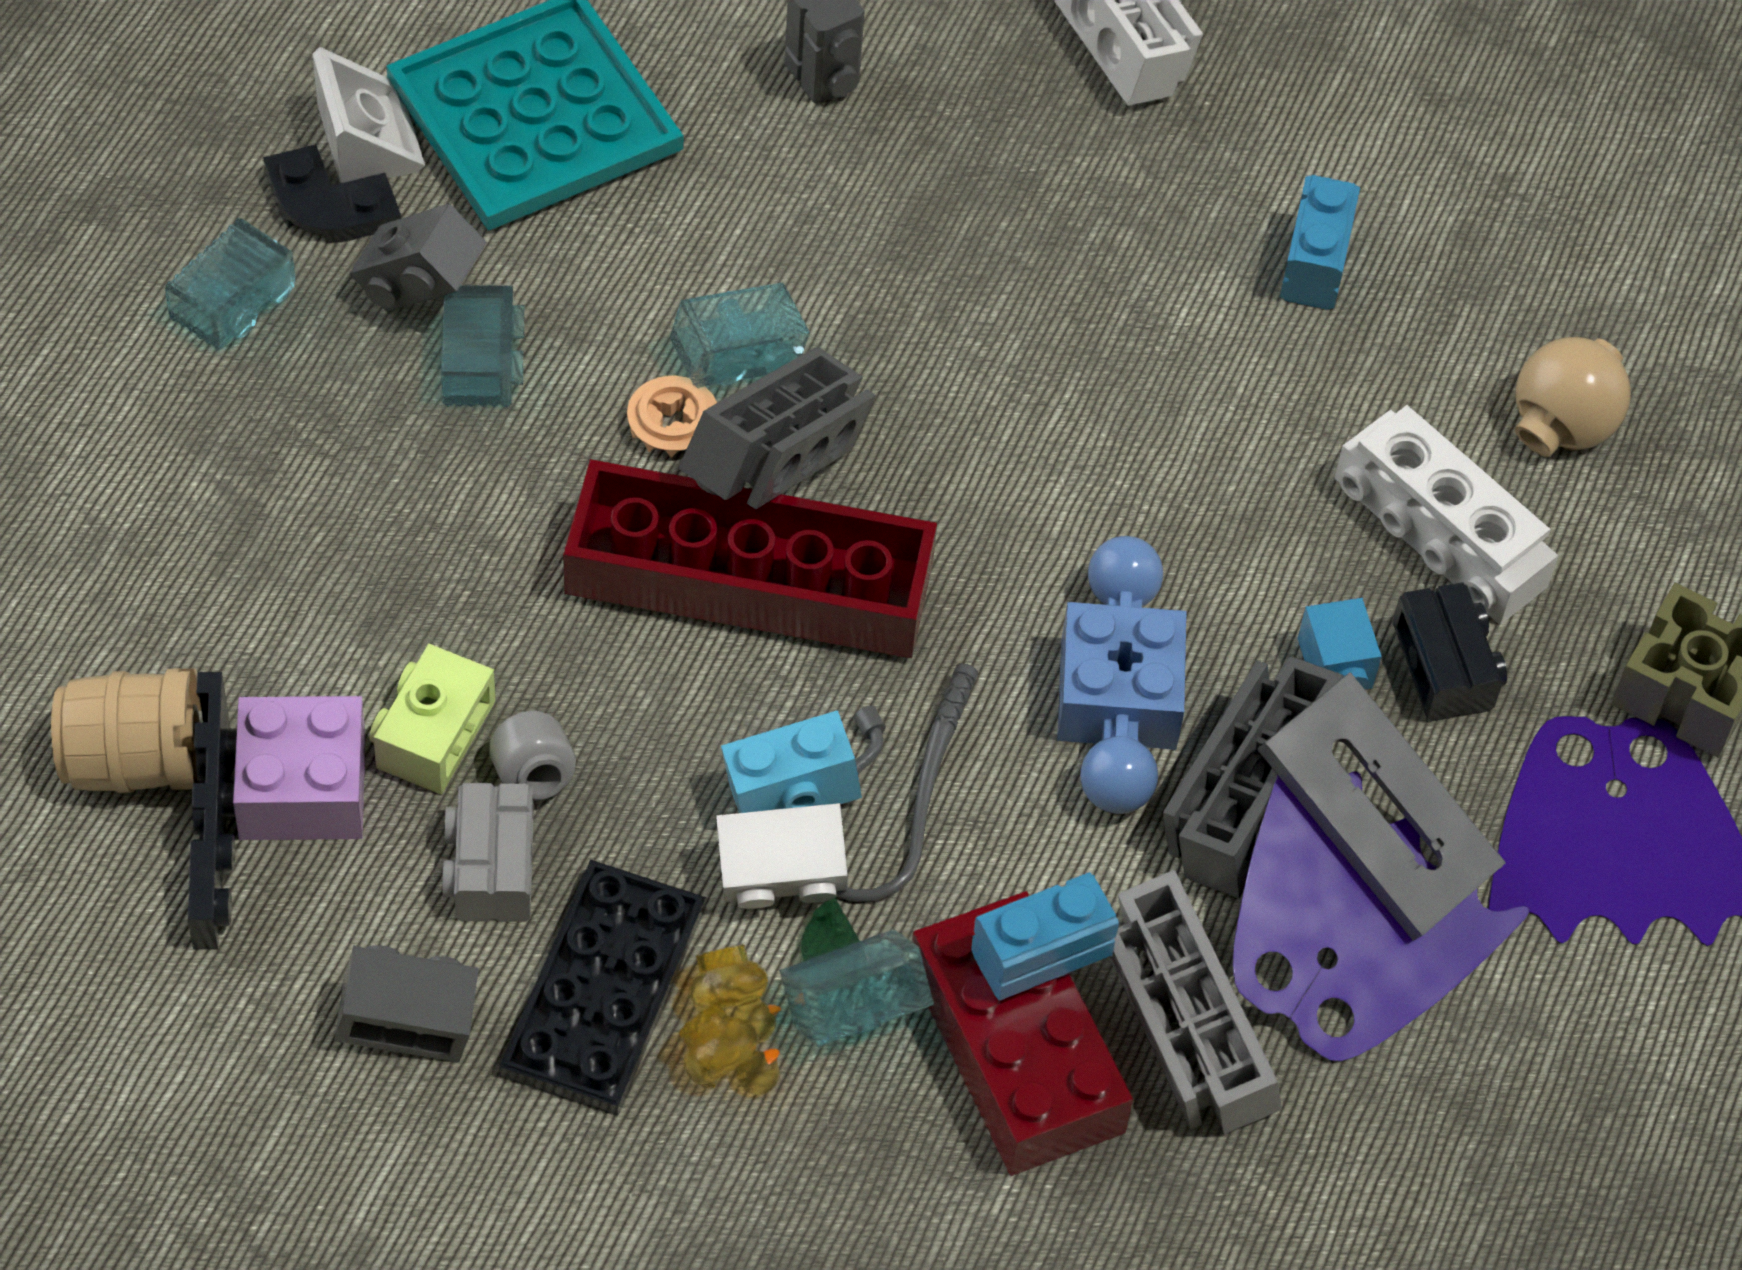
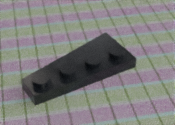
[188,672,237,950]

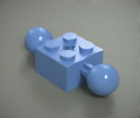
[1057,536,1186,814]

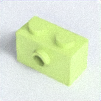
[369,643,495,795]

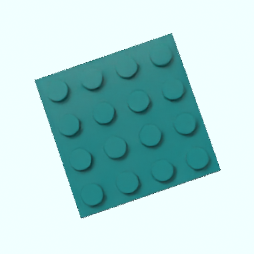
[386,0,684,231]

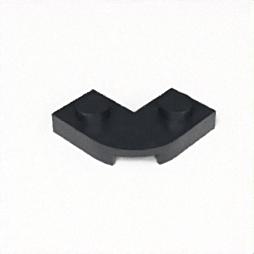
[263,144,401,243]

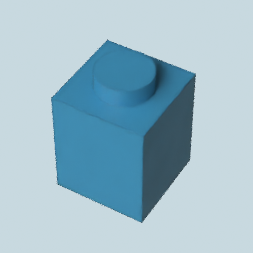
[1297,598,1382,689]

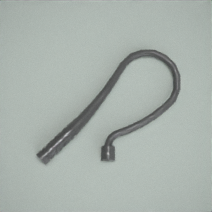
[836,663,978,902]

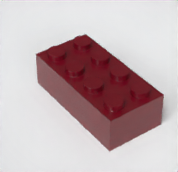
[909,891,1133,1176]

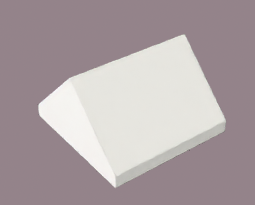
[313,47,425,183]

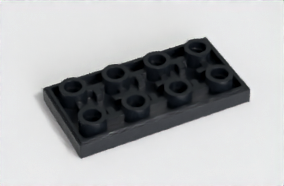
[499,859,706,1116]

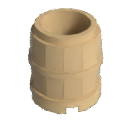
[51,668,203,793]

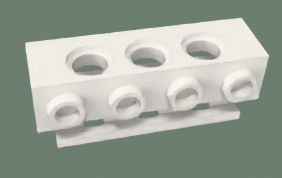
[1054,0,1203,106]
[1334,405,1558,625]

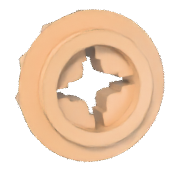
[627,376,717,458]

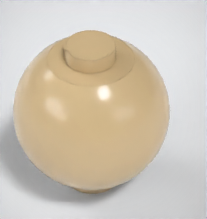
[1515,337,1631,457]

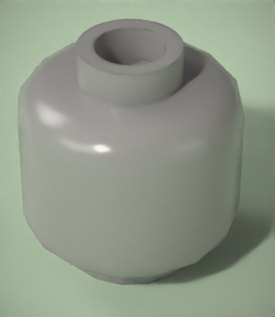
[489,710,576,801]

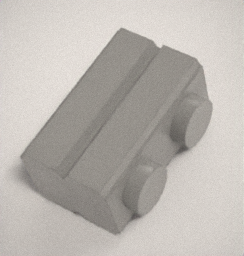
[443,783,534,922]

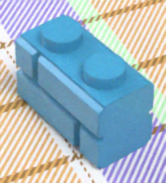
[1280,175,1360,310]
[971,872,1119,1001]

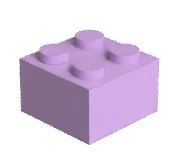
[233,696,366,840]

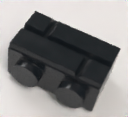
[1392,582,1507,722]

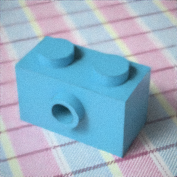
[721,710,862,813]

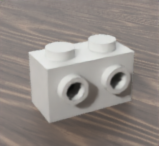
[716,803,848,909]

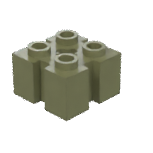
[1611,582,1742,758]

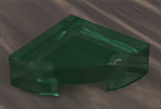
[800,898,863,980]

